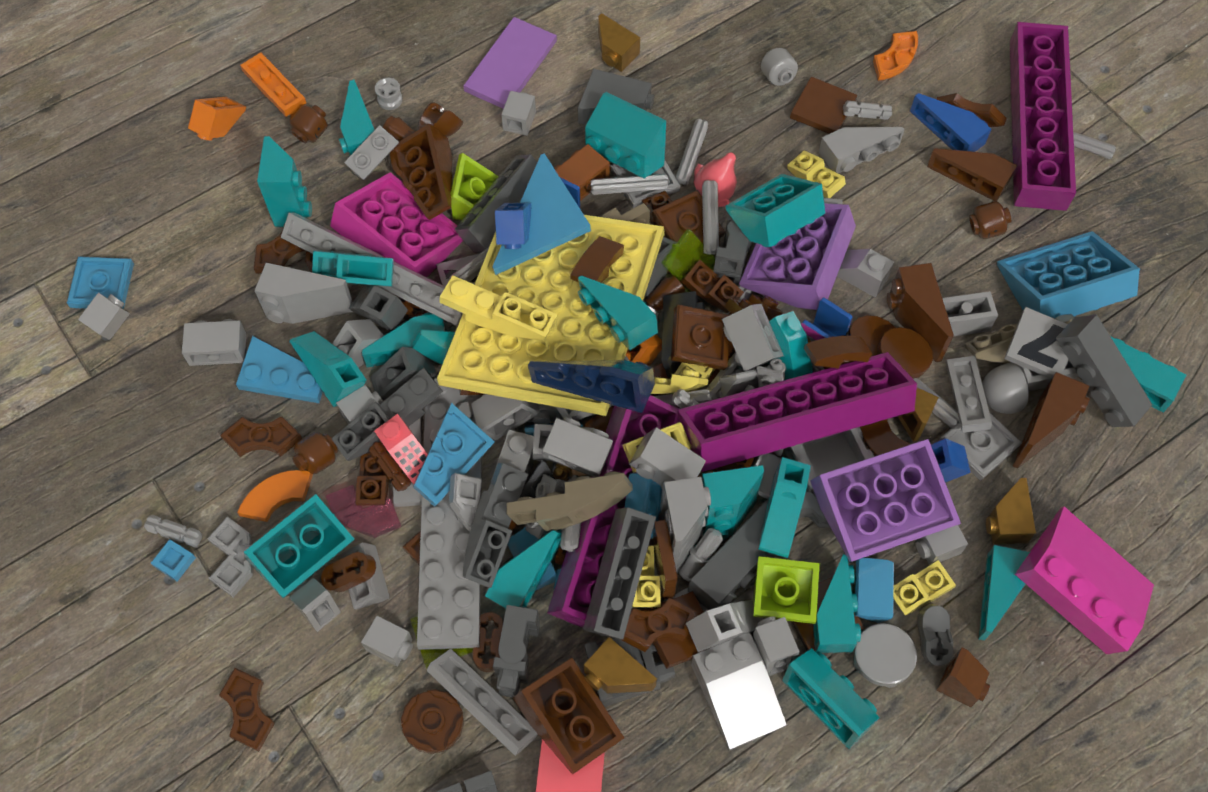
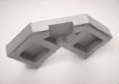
[449,473,482,532]
[207,516,253,598]

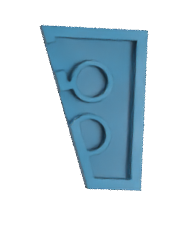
[236,336,323,403]
[413,403,494,507]

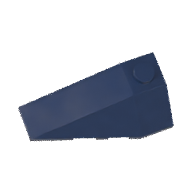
[528,360,655,413]

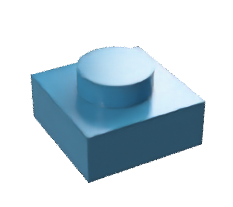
[151,539,196,582]

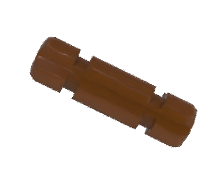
[369,442,411,492]

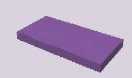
[463,17,557,109]

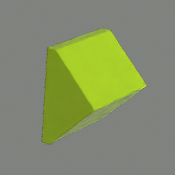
[451,153,499,220]
[753,556,820,624]

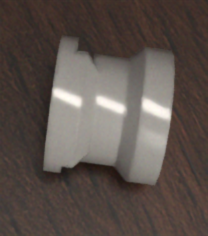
[375,77,403,110]

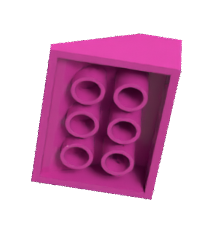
[330,172,463,278]
[1015,506,1154,654]

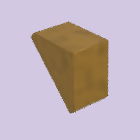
[898,388,939,442]

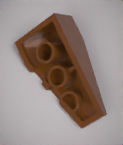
[389,123,452,220]

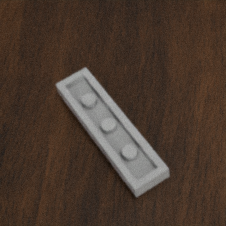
[427,649,538,756]

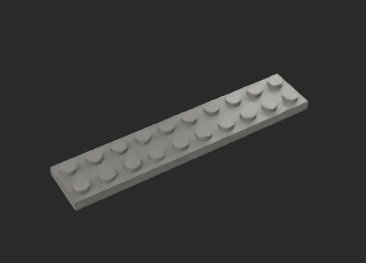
[417,375,482,650]

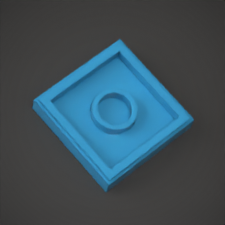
[67,257,134,309]

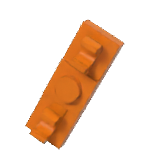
[240,52,306,118]

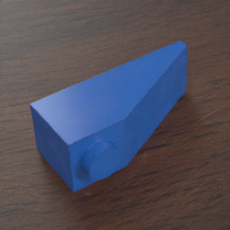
[910,93,991,152]

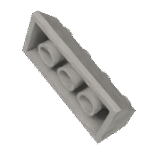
[658,477,711,574]

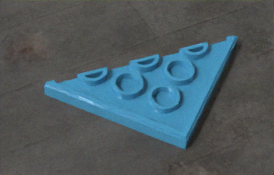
[492,153,591,275]

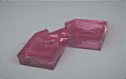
[326,485,402,538]

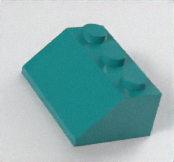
[585,92,666,179]
[257,136,312,227]
[725,174,825,247]
[702,465,764,541]
[244,494,355,598]
[782,648,880,749]

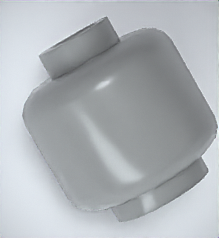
[761,48,798,86]

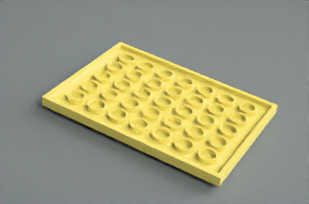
[437,215,664,416]

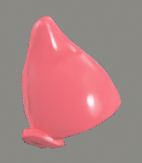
[694,152,737,207]

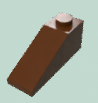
[927,148,1017,201]

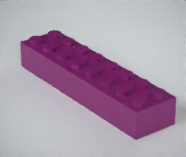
[1010,22,1076,211]
[678,352,917,472]
[547,395,679,628]

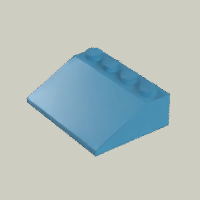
[997,231,1140,319]

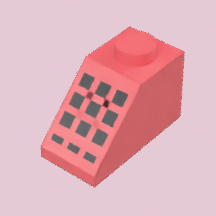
[374,414,428,484]

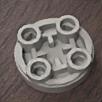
[854,624,917,688]

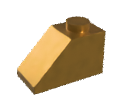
[598,13,640,72]
[986,478,1036,544]
[584,637,657,694]

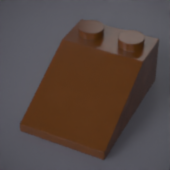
[887,263,954,362]
[1013,372,1090,469]
[513,658,624,774]

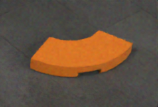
[873,31,918,81]
[237,470,313,522]

